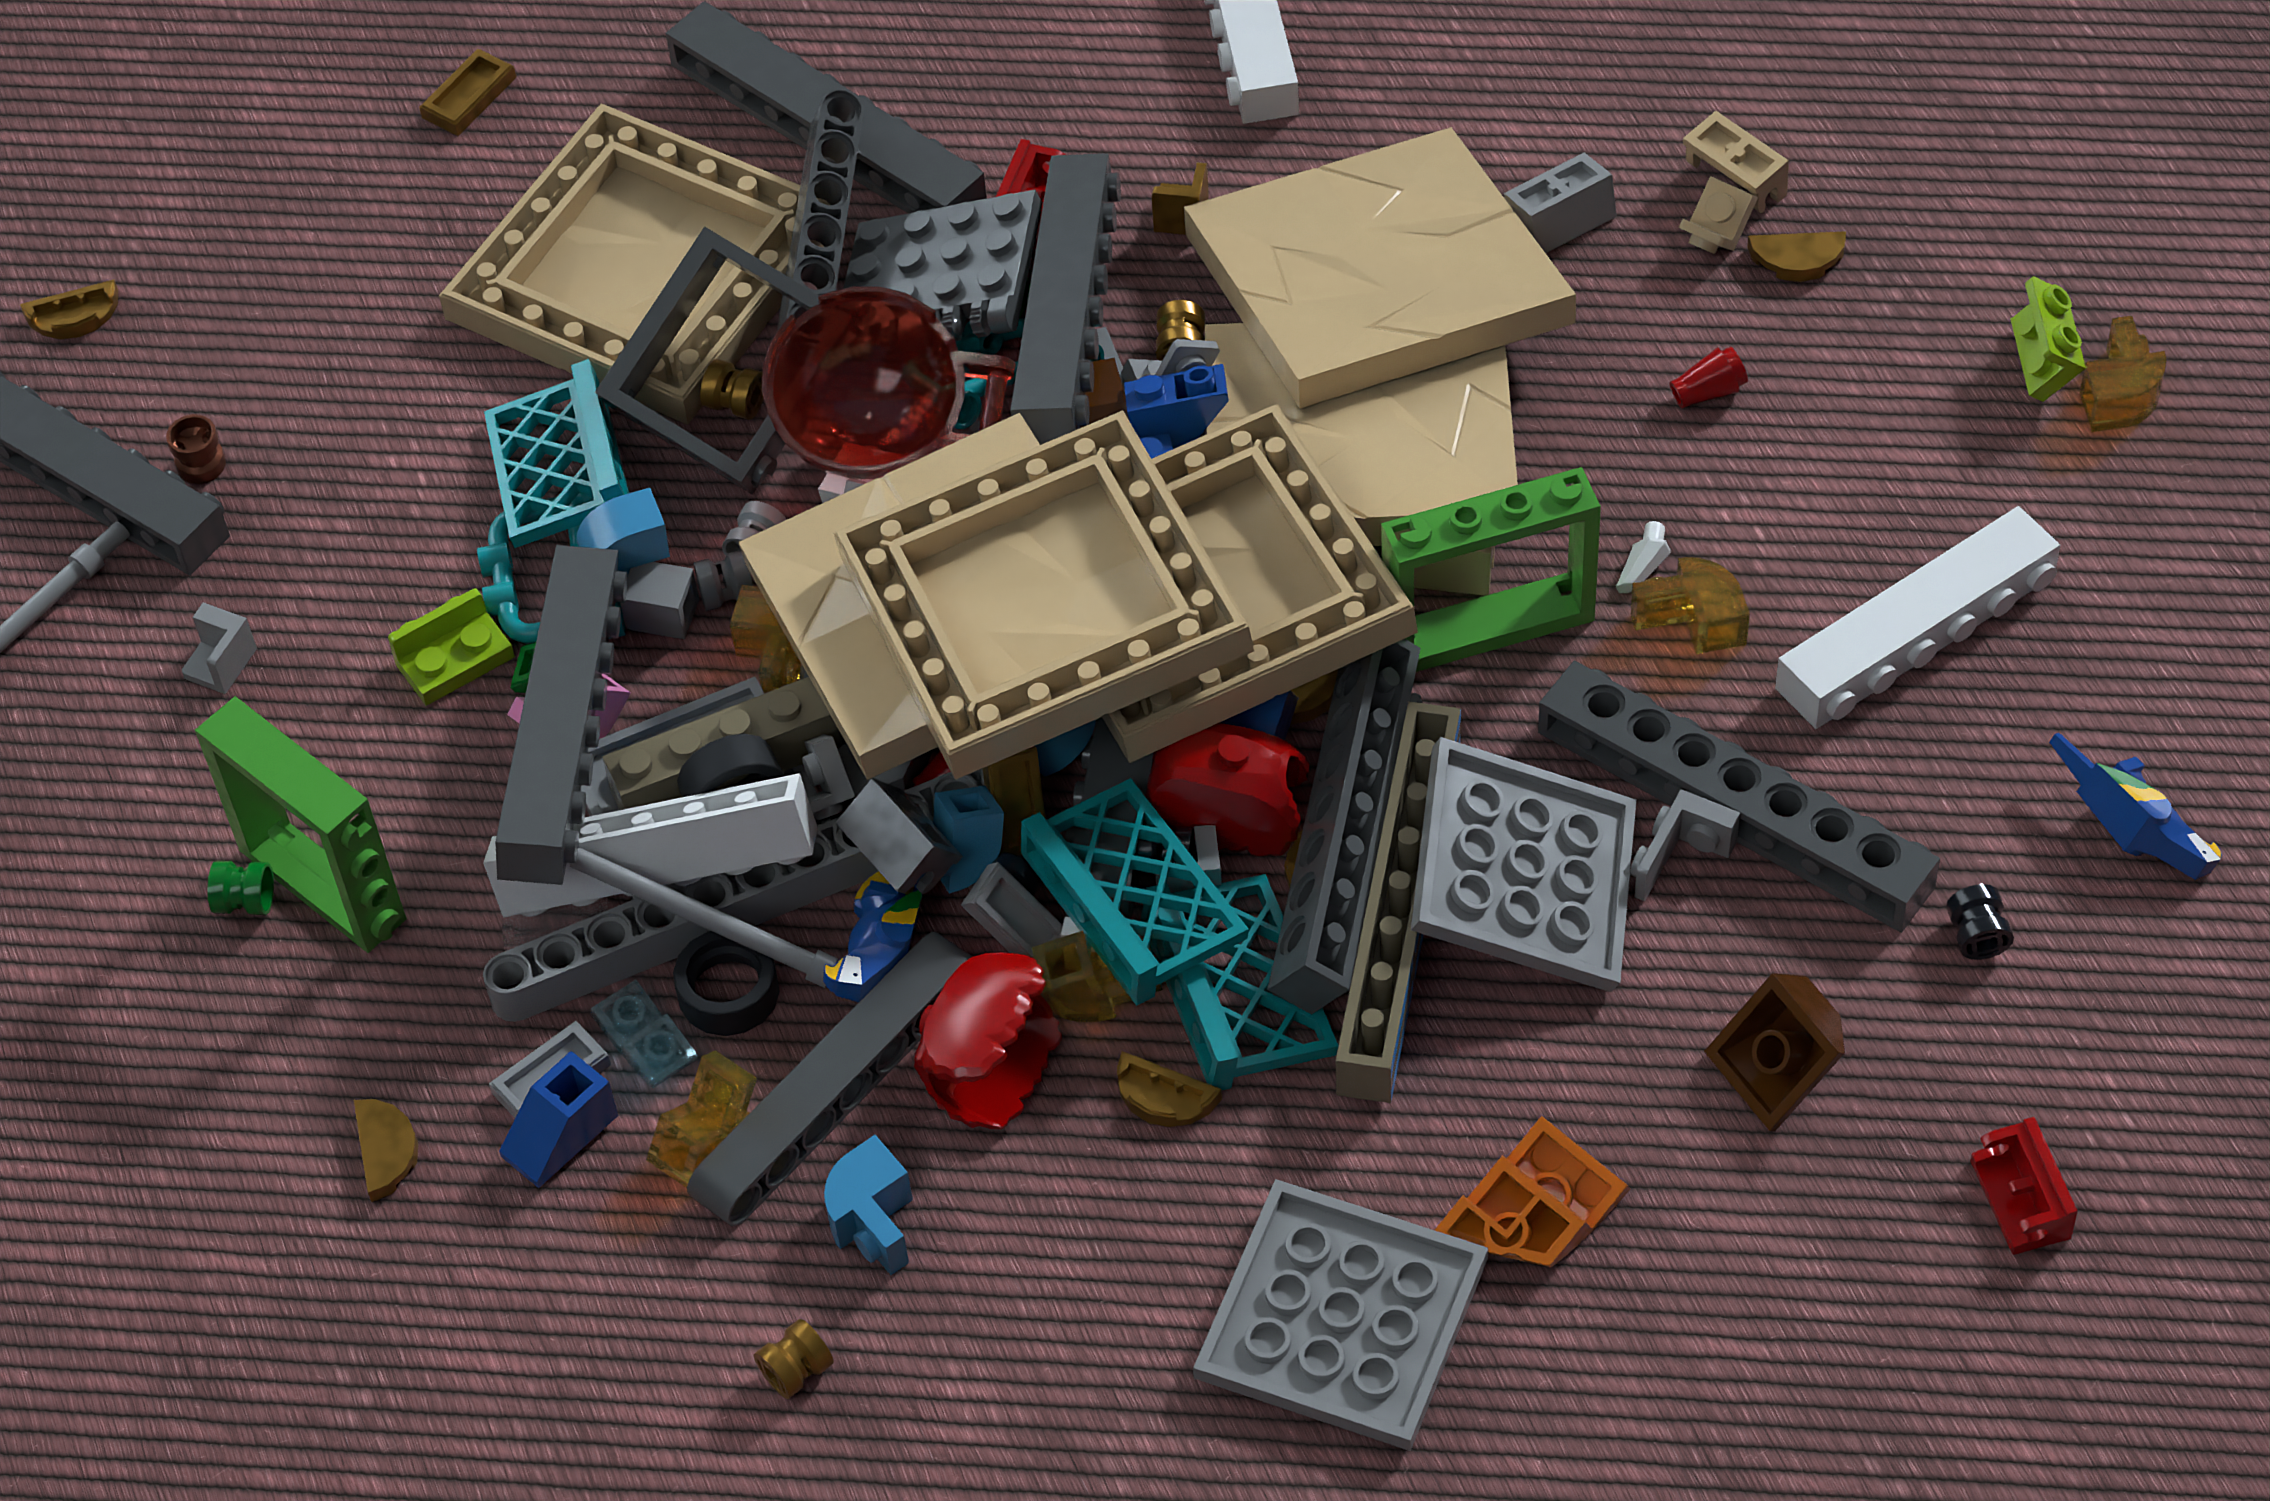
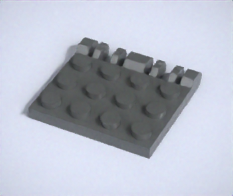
[839,190,1043,362]

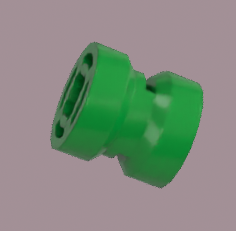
[207,860,274,915]

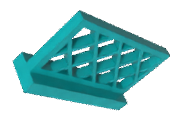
[484,359,629,548]
[1021,778,1249,1006]
[1141,874,1339,1090]

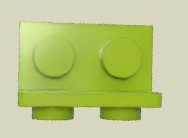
[2010,276,2086,402]
[388,588,515,706]

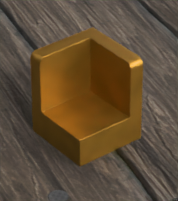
[1151,162,1209,235]

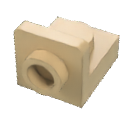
[1679,176,1758,254]

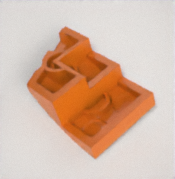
[1435,1116,1631,1267]

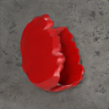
[1145,723,1310,857]
[914,952,1062,1129]

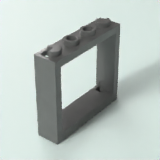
[595,226,861,494]

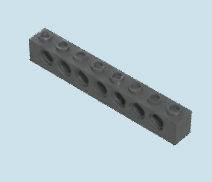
[1267,639,1421,1015]
[1538,660,1940,933]

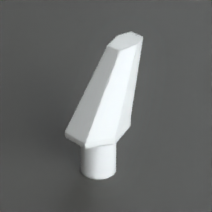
[1616,521,1671,593]

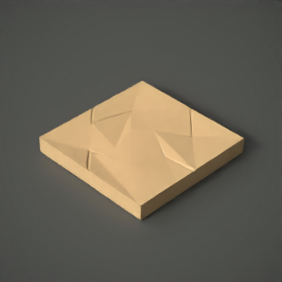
[439,103,830,425]
[1184,127,1576,408]
[1205,323,1520,546]
[1102,404,1418,763]
[833,410,1254,780]
[738,413,1040,780]

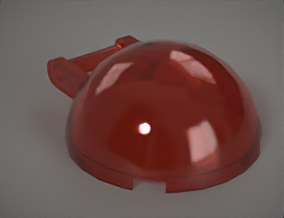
[762,286,1016,479]

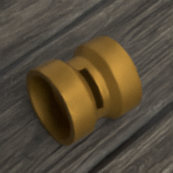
[1156,300,1206,360]
[700,359,766,420]
[753,1319,834,1399]

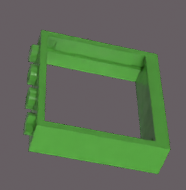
[1381,467,1601,672]
[195,696,407,953]

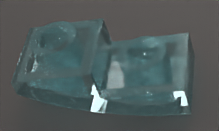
[591,979,698,1088]

